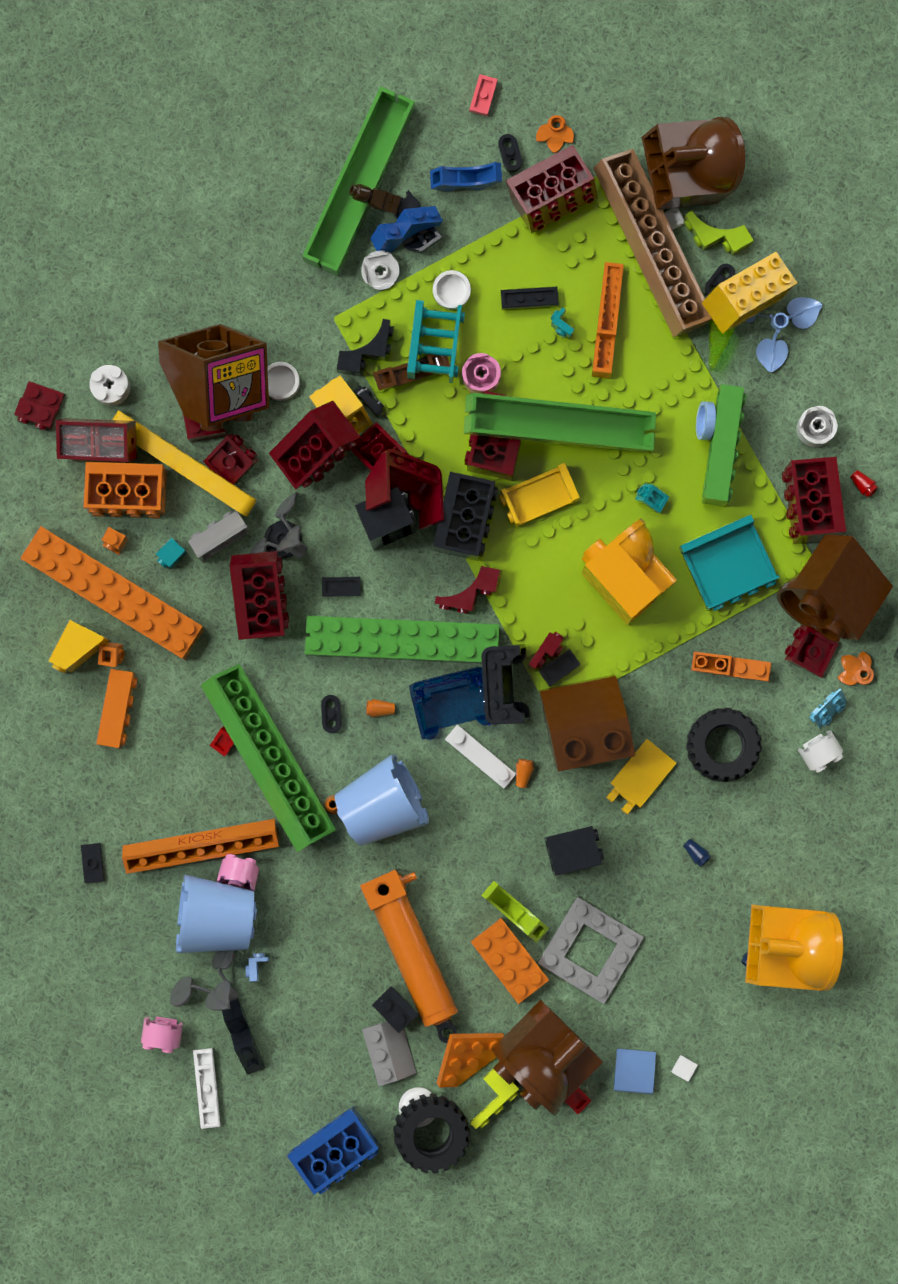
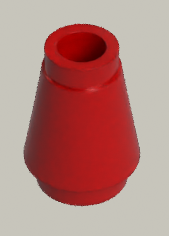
[850,470,878,498]

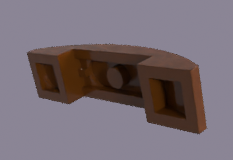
[373,354,450,391]

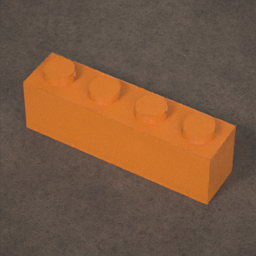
[96,669,138,749]

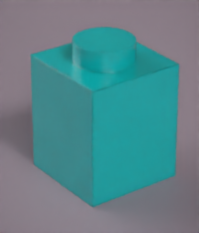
[156,538,187,569]

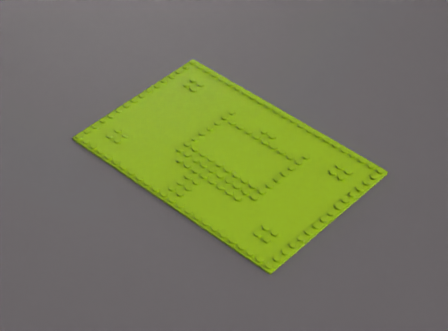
[334,176,812,694]

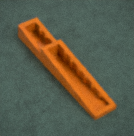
[592,262,624,378]

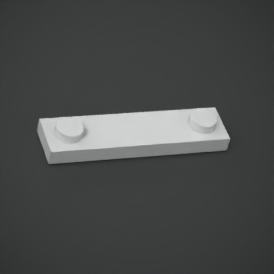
[445,725,516,789]
[193,1048,221,1129]

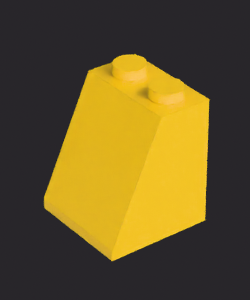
[309,375,373,434]
[49,620,109,673]

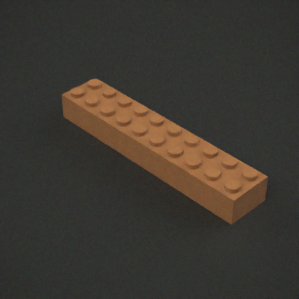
[593,149,712,337]

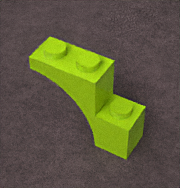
[683,211,754,256]
[481,881,549,943]

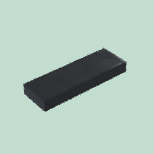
[501,286,559,310]

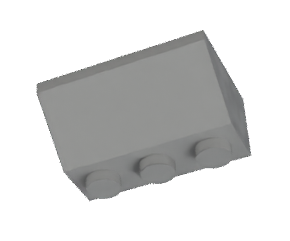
[188,511,250,562]
[362,1021,417,1086]

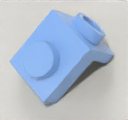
[246,953,270,982]

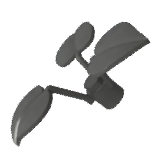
[249,492,308,559]
[170,950,238,1011]

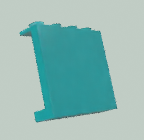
[679,515,780,611]

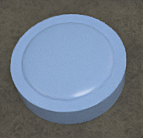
[696,401,716,441]

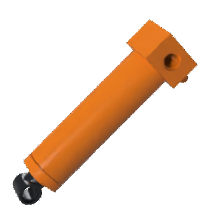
[360,869,458,1043]

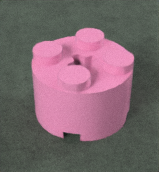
[462,353,501,394]
[217,854,260,891]
[141,1017,183,1053]

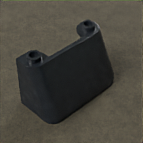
[481,644,530,725]

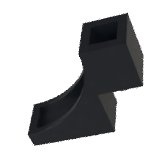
[337,319,394,376]
[222,998,265,1075]

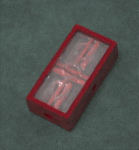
[56,418,137,462]

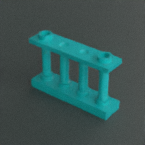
[407,300,465,383]

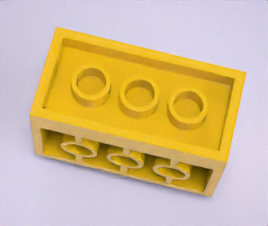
[702,252,797,334]

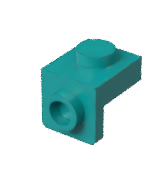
[550,307,574,339]

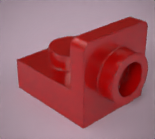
[209,726,234,757]
[565,1087,591,1115]

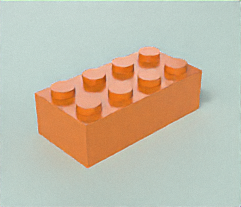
[471,918,549,1004]

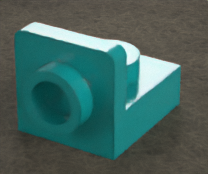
[635,483,670,513]

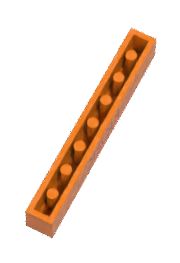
[122,819,279,874]

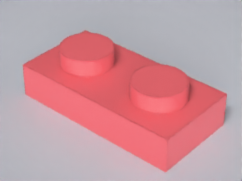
[469,74,498,117]

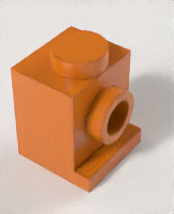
[101,527,128,555]
[98,642,124,667]

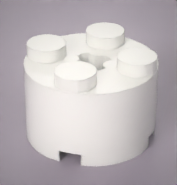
[90,365,131,406]
[796,406,838,447]
[798,730,844,773]

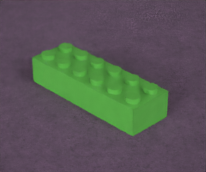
[701,384,747,507]

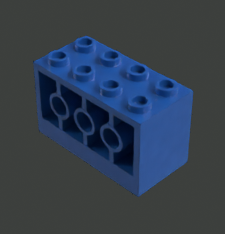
[287,1106,380,1195]

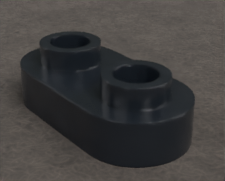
[498,134,522,172]
[704,264,735,296]
[354,386,385,419]
[321,695,342,733]

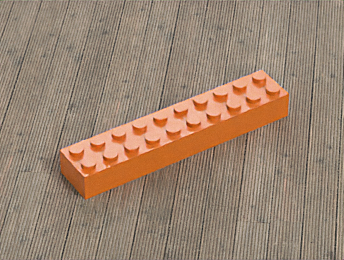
[20,526,205,660]

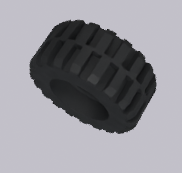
[686,708,762,782]
[393,1093,470,1174]

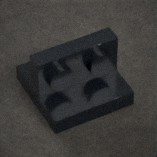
[372,986,418,1033]

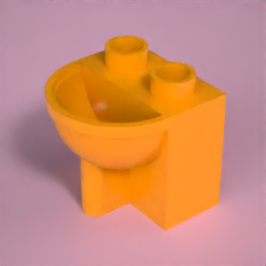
[581,518,677,625]
[745,905,843,991]

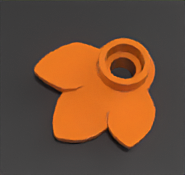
[536,115,574,153]
[837,651,874,686]

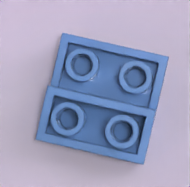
[614,1049,656,1094]

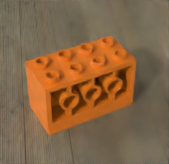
[83,462,167,518]

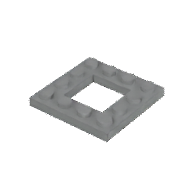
[537,897,644,1004]

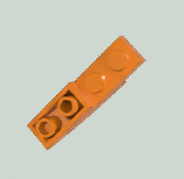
[691,651,772,682]

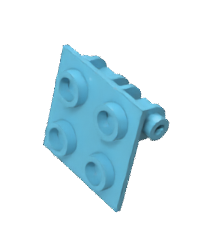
[809,689,847,729]

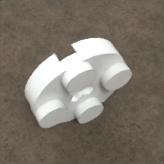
[361,251,399,290]

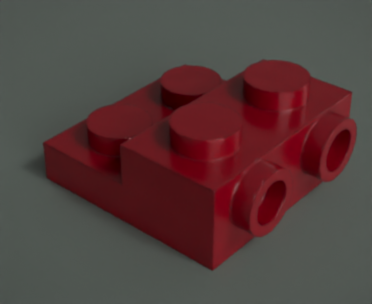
[14,381,65,431]
[203,433,259,485]
[785,625,839,678]
[528,632,564,671]

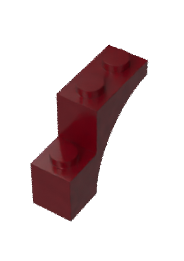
[434,566,502,614]

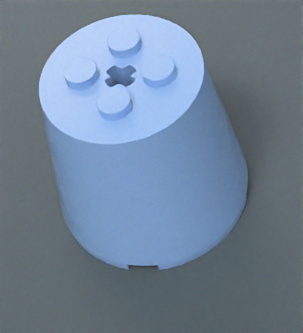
[335,754,429,846]
[176,875,257,953]

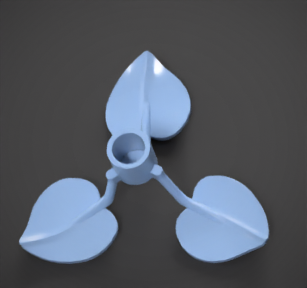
[745,297,822,372]

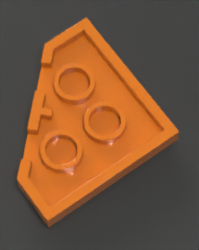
[437,1033,504,1088]

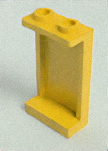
[499,463,580,527]

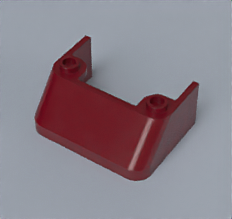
[365,449,444,530]

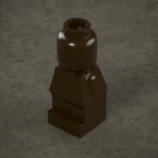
[349,183,401,214]

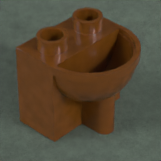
[641,116,745,210]
[777,534,893,642]
[492,1000,603,1116]

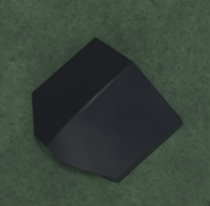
[402,227,442,253]

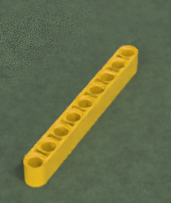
[112,410,257,517]

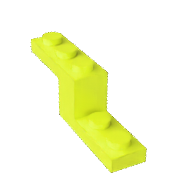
[470,1069,519,1129]

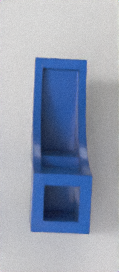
[430,162,502,192]
[370,206,443,252]

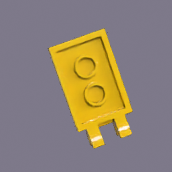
[606,739,676,814]

